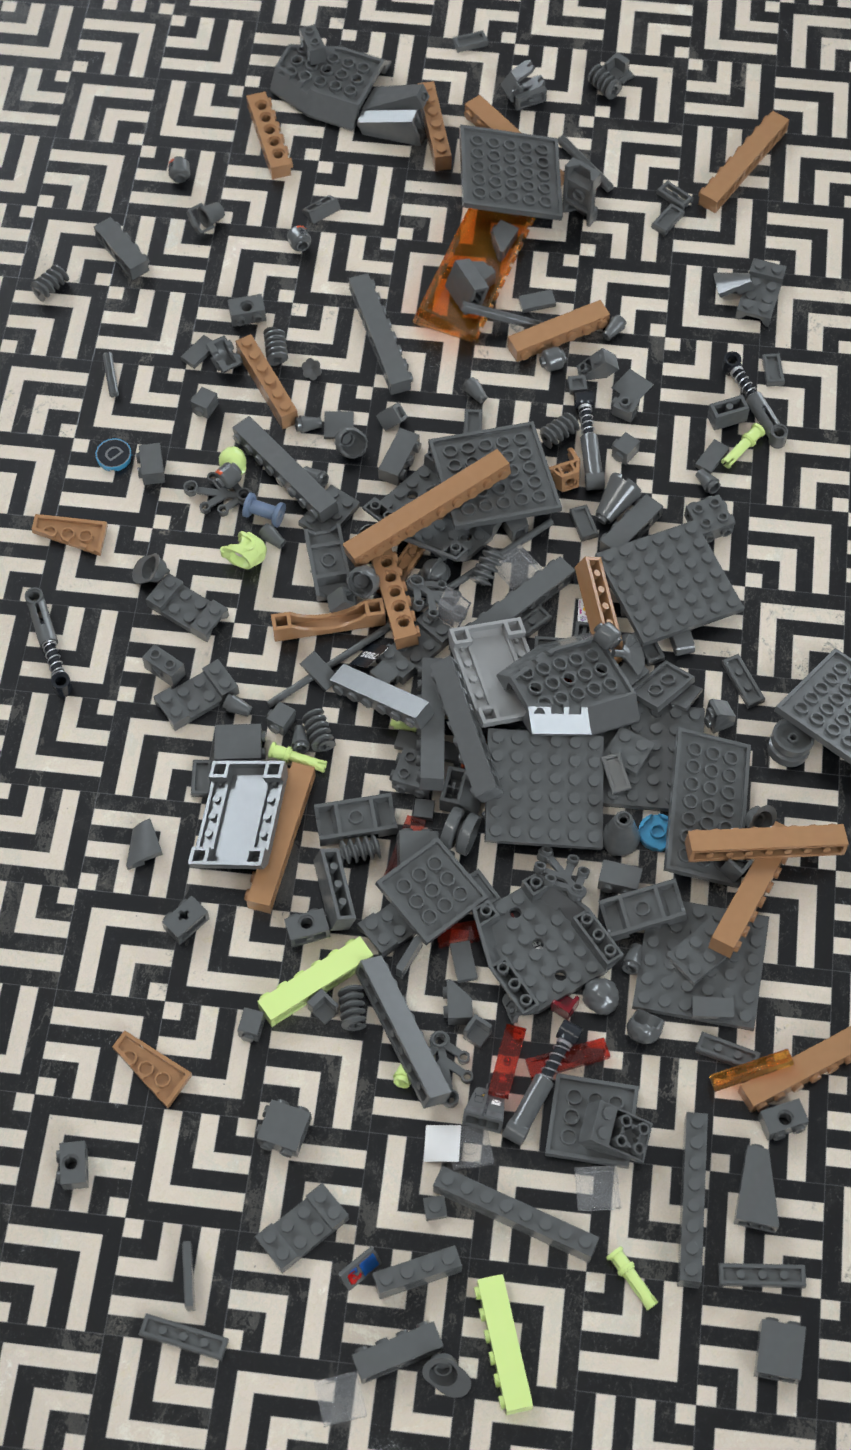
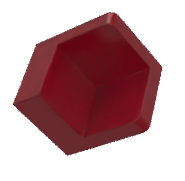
[551,995,580,1020]

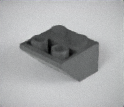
[439,766,482,816]

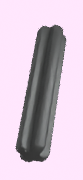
[103,352,119,398]

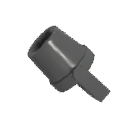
[187,202,225,235]

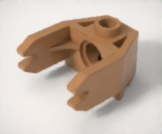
[549,448,581,492]

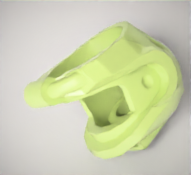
[220,531,267,569]

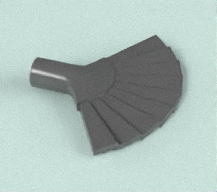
[611,633,645,676]

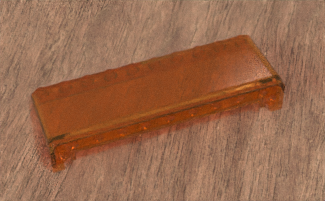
[412,208,536,342]

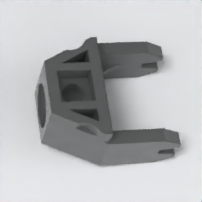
[501,60,546,105]

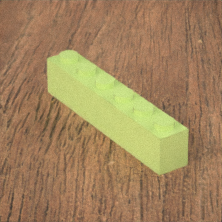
[258,936,374,1027]
[474,1274,533,1415]

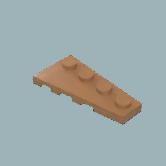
[32,514,108,556]
[112,1030,192,1109]

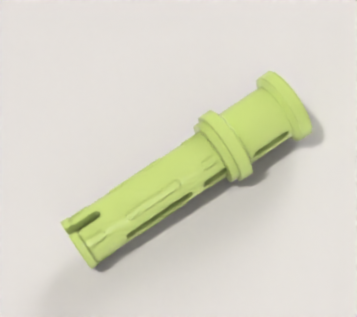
[721,423,766,468]
[268,741,327,773]
[606,1246,658,1310]

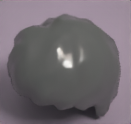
[334,427,368,459]
[346,565,380,599]
[582,978,619,1015]
[626,1009,665,1044]

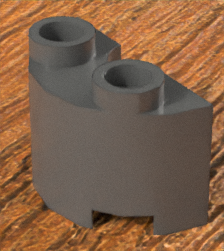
[206,335,243,374]

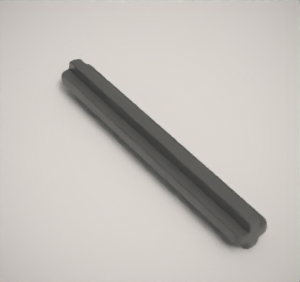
[558,135,614,192]
[461,301,543,328]

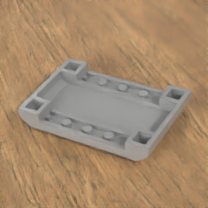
[448,617,539,728]

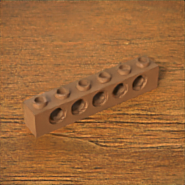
[246,92,293,179]
[371,548,421,650]

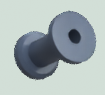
[242,492,286,528]

